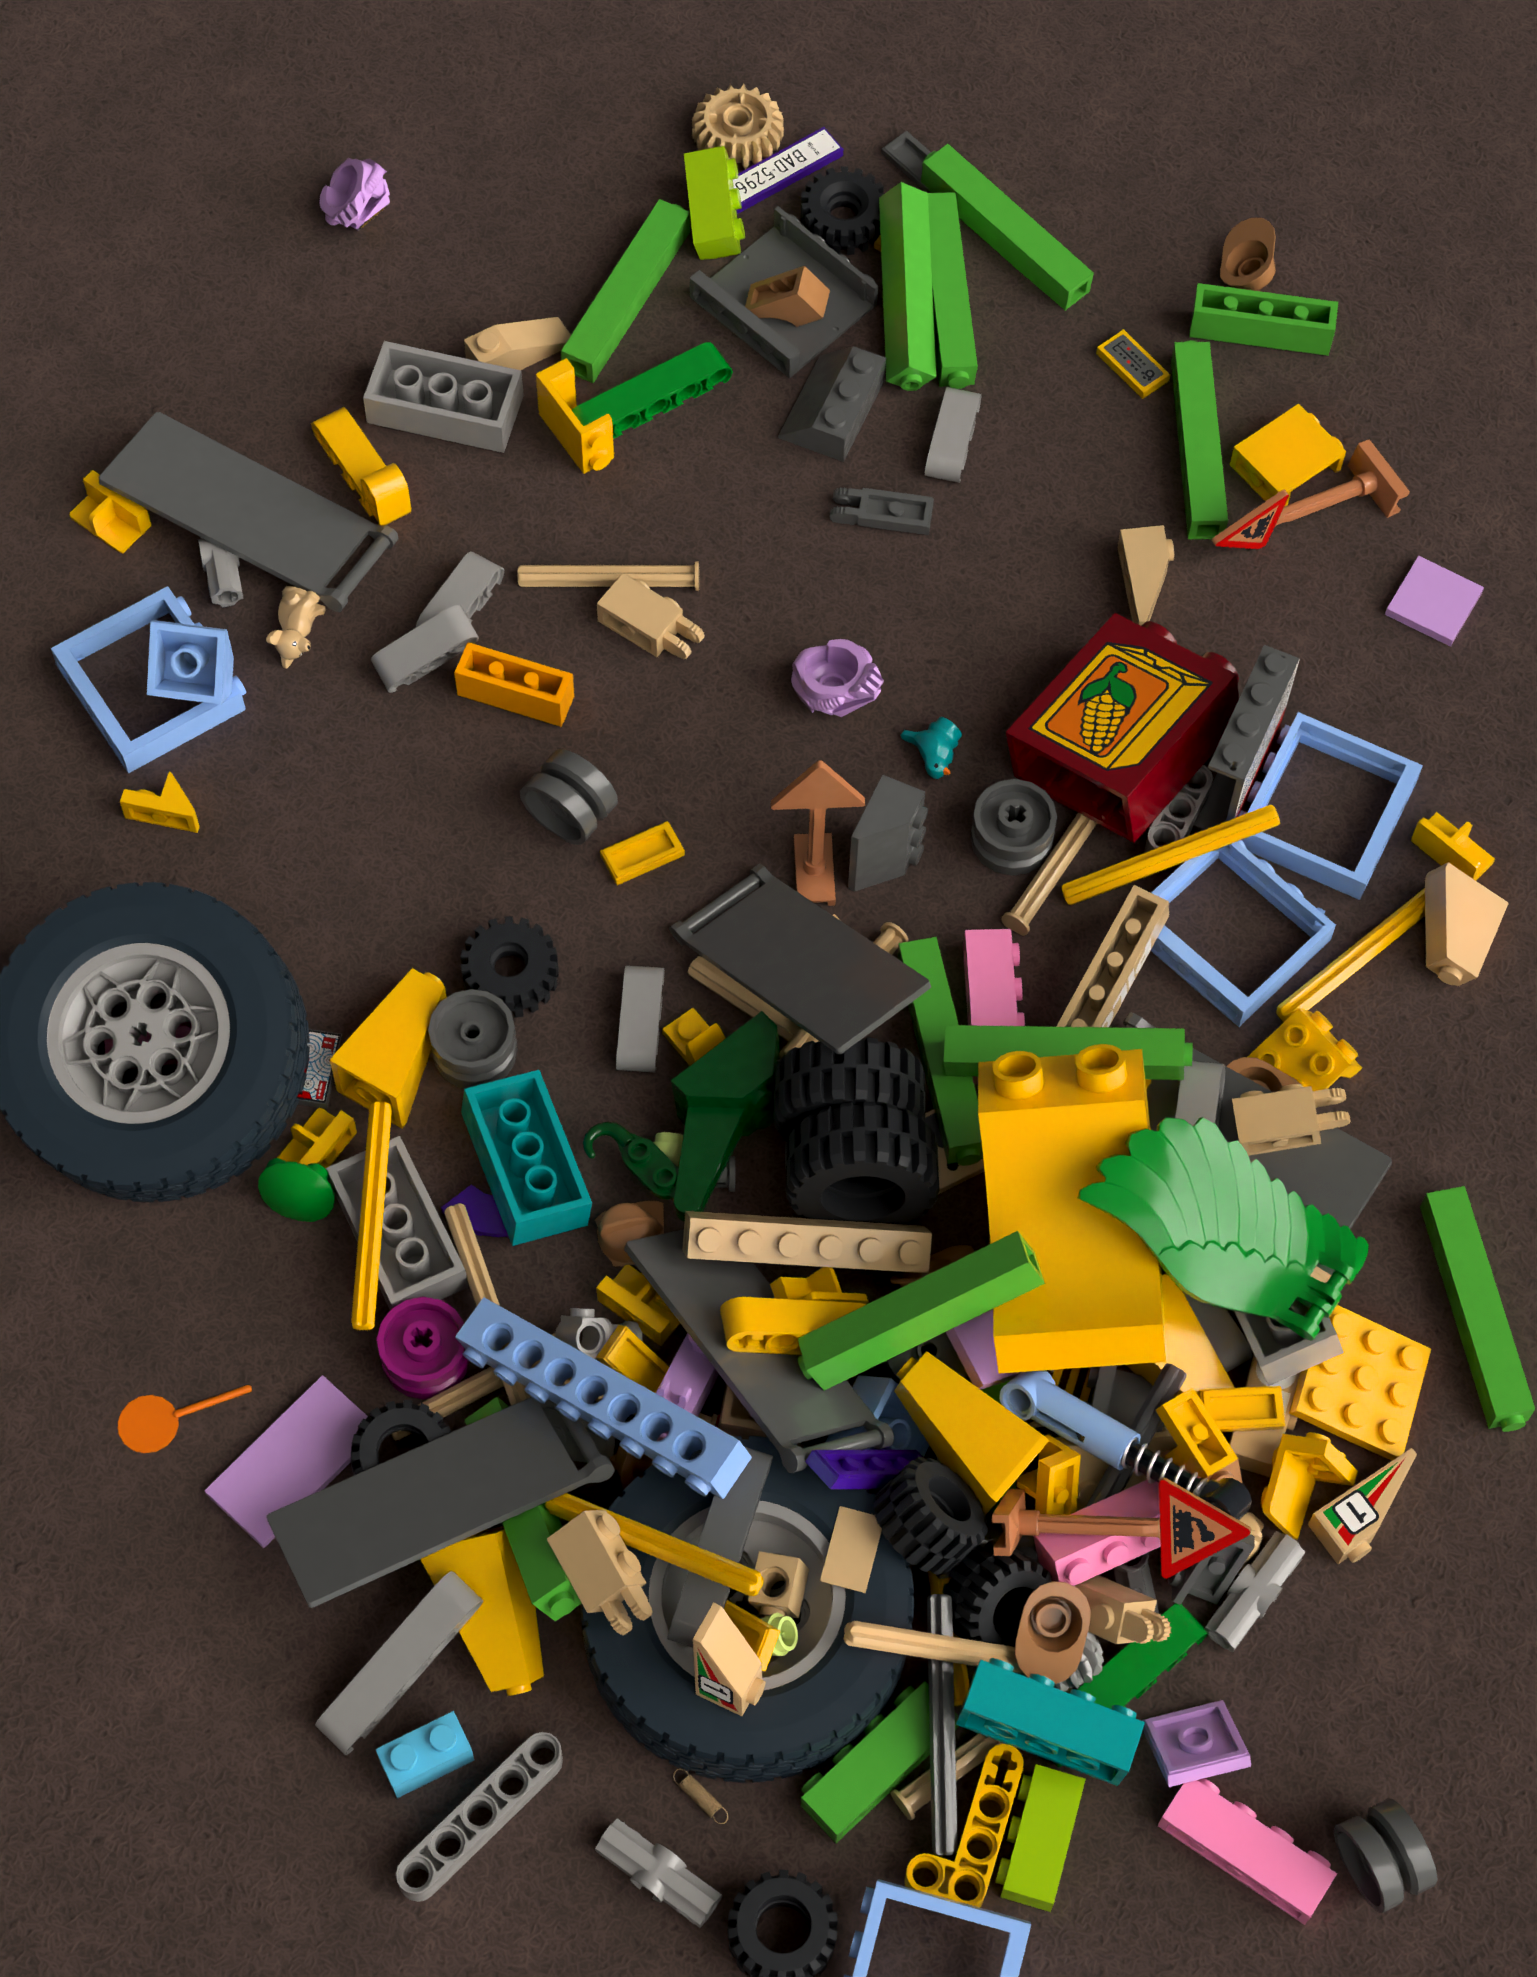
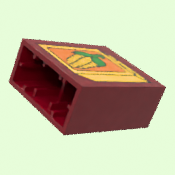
[1006,613,1239,843]

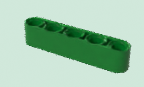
[572,342,733,439]
[1052,1603,1209,1768]

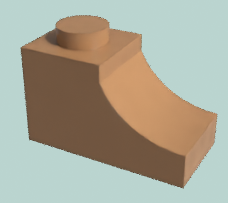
[745,266,830,327]

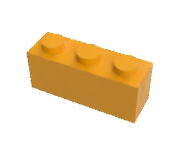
[454,642,574,727]

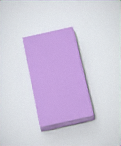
[205,1375,368,1548]

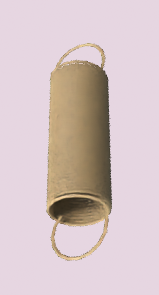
[673,1769,728,1824]

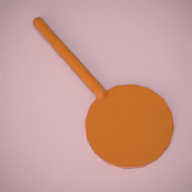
[118,1385,252,1453]

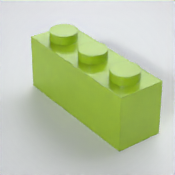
[684,146,745,260]
[995,1764,1086,1912]

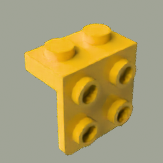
[1248,1008,1362,1091]
[1261,1432,1358,1540]

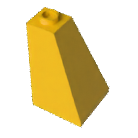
[330,968,447,1128]
[1126,1273,1235,1397]
[894,1351,1049,1515]
[421,1526,544,1696]

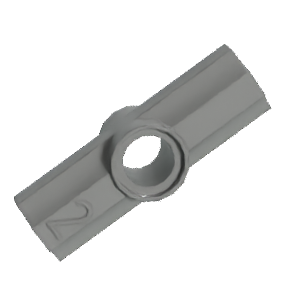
[198,537,243,607]
[1205,1531,1305,1652]
[595,1819,722,1928]

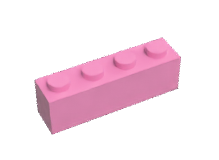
[963,929,1025,1085]
[1033,1466,1186,1586]
[1158,1778,1337,1925]

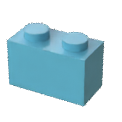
[375,1711,475,1798]

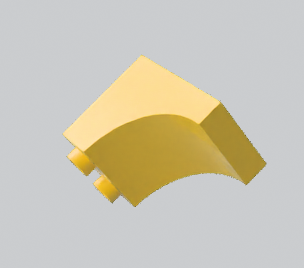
[978,1044,1166,1374]

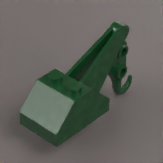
[583,1011,781,1222]

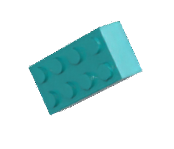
[461,1070,592,1246]
[956,1658,1145,1786]

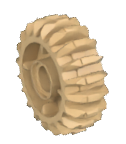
[692,84,784,170]

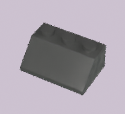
[778,346,886,462]
[848,775,928,892]

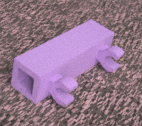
[656,1333,720,1441]

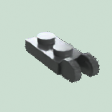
[829,487,934,535]

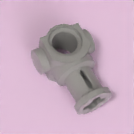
[555,1308,642,1359]

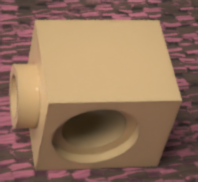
[748,1551,809,1618]

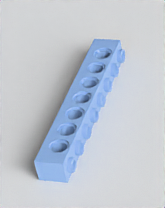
[455,1297,752,1499]

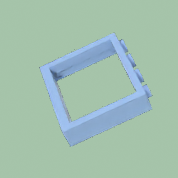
[51,586,246,773]
[1238,712,1423,900]
[1151,840,1336,1027]
[843,1879,1031,1977]

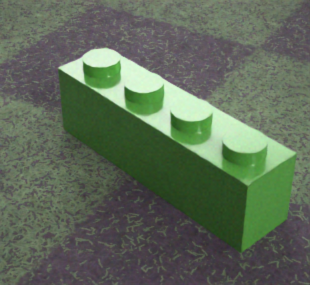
[1189,283,1338,356]
[801,1681,959,1843]

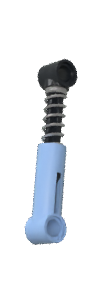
[999,1370,1252,1520]

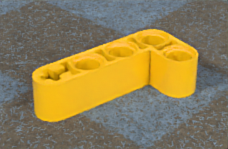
[311,407,411,525]
[720,1297,866,1378]
[904,1744,1024,1907]

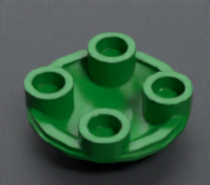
[258,1158,335,1222]

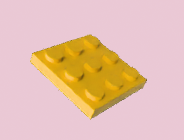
[1289,1305,1431,1460]

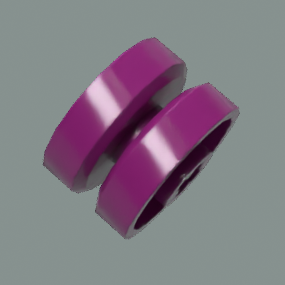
[377,1297,469,1400]

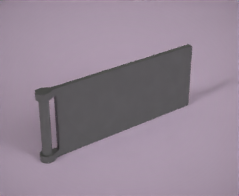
[99,412,399,612]
[669,863,931,1054]
[1123,1012,1392,1229]
[624,1229,894,1473]
[267,1382,614,1608]

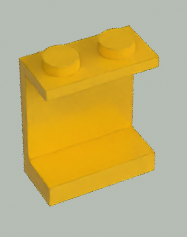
[536,358,614,474]
[1230,404,1346,506]

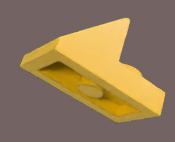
[120,772,200,833]
[662,1008,726,1066]
[1155,1387,1238,1478]

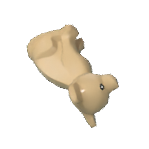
[266,586,326,669]

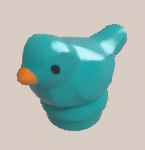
[900,717,962,779]

